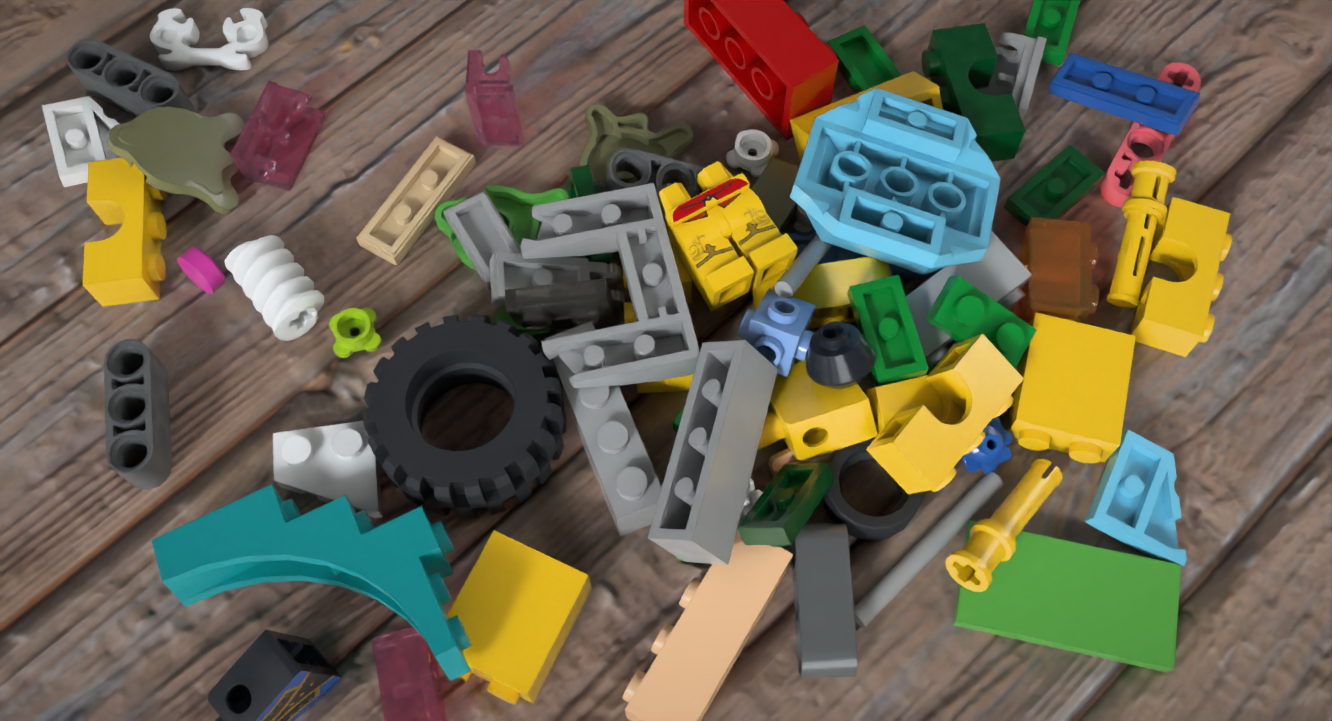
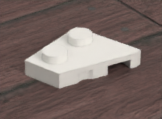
[42,96,122,187]
[273,421,383,518]

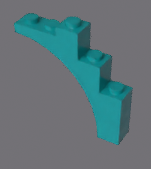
[151,484,472,681]

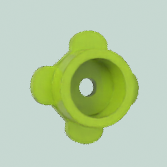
[329,308,382,358]

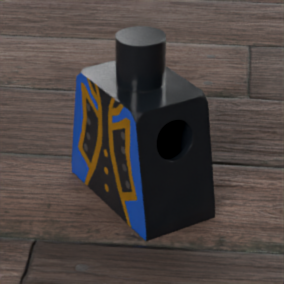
[207,630,342,721]

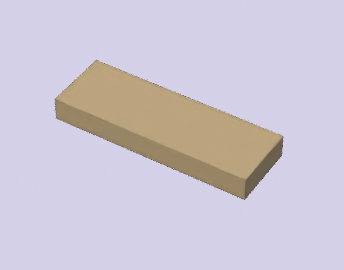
[356,136,476,267]

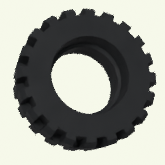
[363,314,567,519]

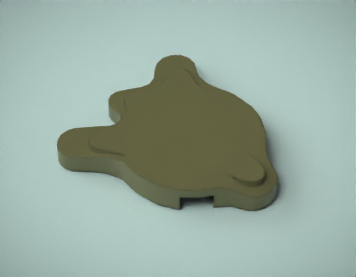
[579,104,695,192]
[107,106,245,214]

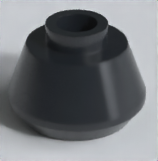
[806,321,876,389]

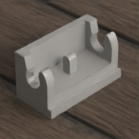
[978,32,1047,122]

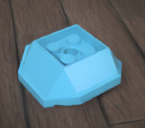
[790,88,1000,275]

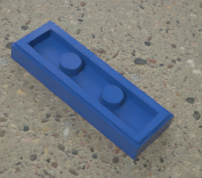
[1049,53,1200,136]

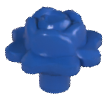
[961,417,1013,474]

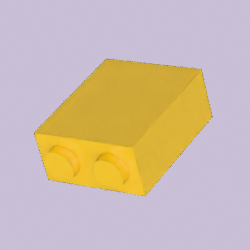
[1006,312,1136,463]
[439,530,592,705]

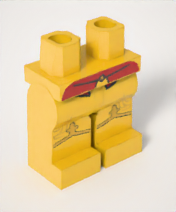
[658,161,798,312]

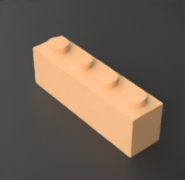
[622,524,793,721]

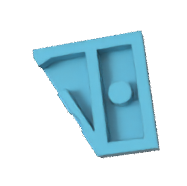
[1085,430,1187,567]

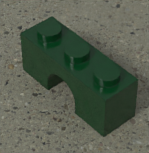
[921,23,1025,162]

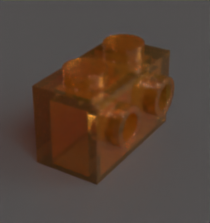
[1019,217,1099,324]

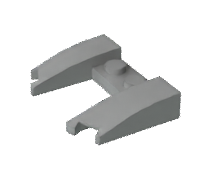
[520,183,700,388]

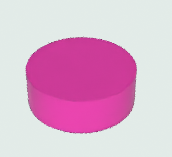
[177,247,225,294]

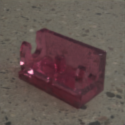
[465,50,524,146]
[231,81,326,191]
[372,626,447,721]

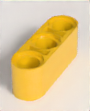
[751,257,892,329]

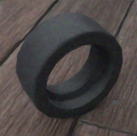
[823,436,923,541]

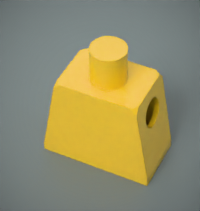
[758,360,878,461]

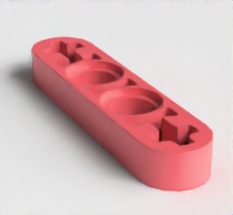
[1100,62,1201,208]

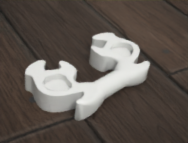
[150,8,269,71]

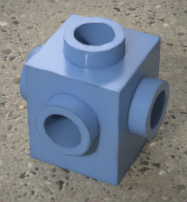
[738,288,816,377]

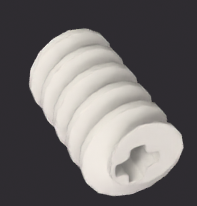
[224,235,324,341]

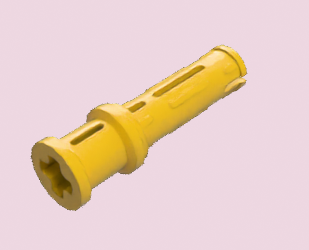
[1106,160,1177,308]
[945,459,1063,592]

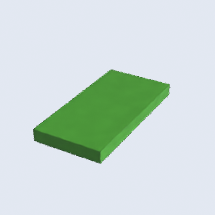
[952,520,1181,673]

